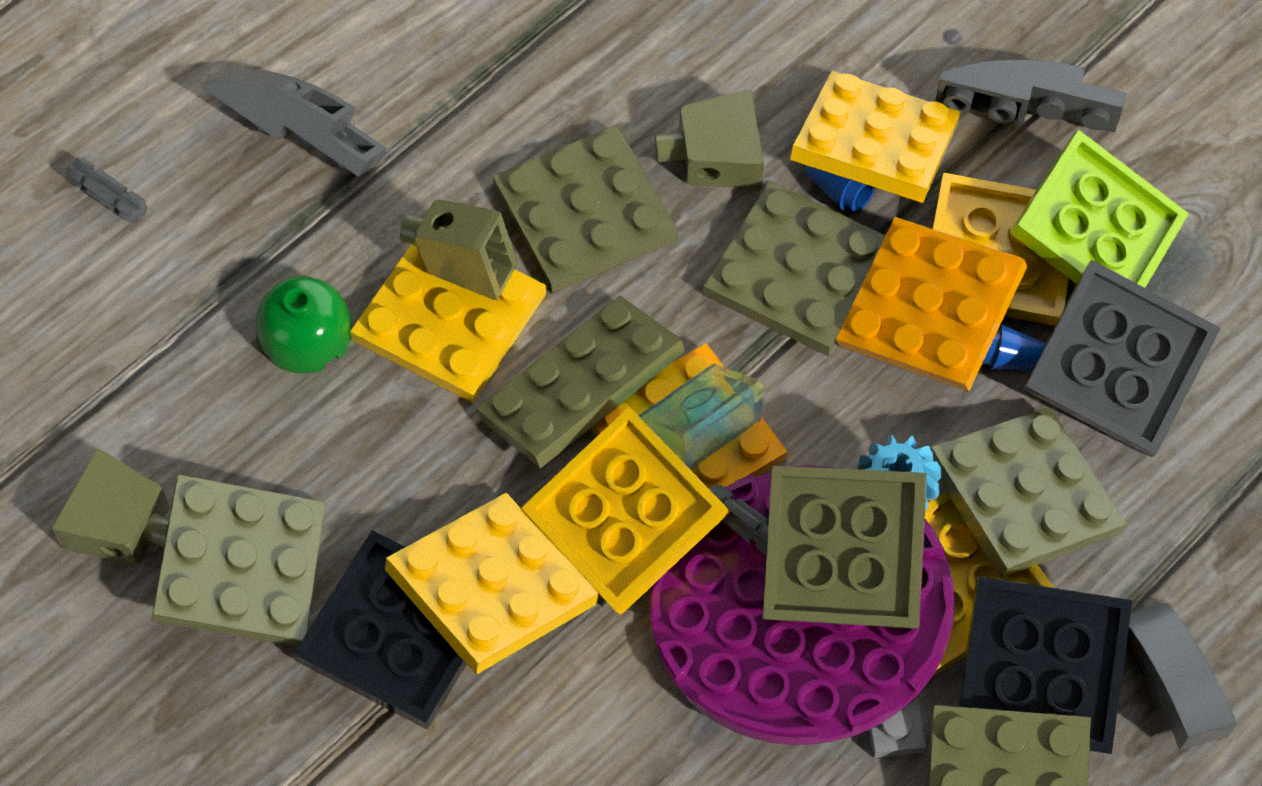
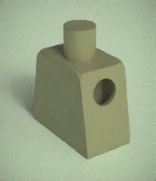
[655,90,764,188]
[400,199,518,301]
[52,449,169,565]

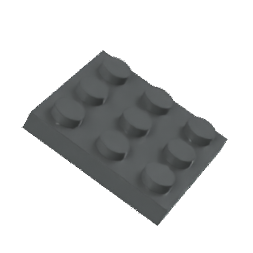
[1022,260,1221,457]

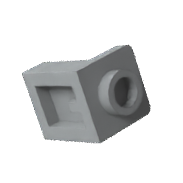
[869,694,926,758]

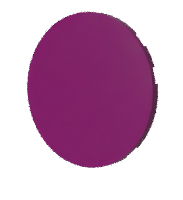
[650,465,955,745]

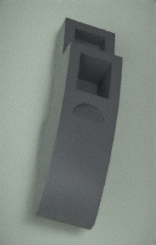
[935,60,1127,133]
[204,69,387,177]

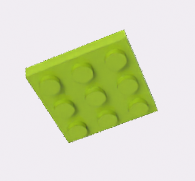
[1009,130,1189,288]

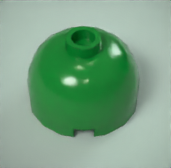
[256,276,352,374]

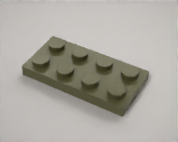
[476,295,685,469]

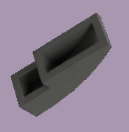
[1127,602,1237,751]

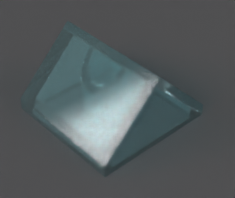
[639,363,764,470]

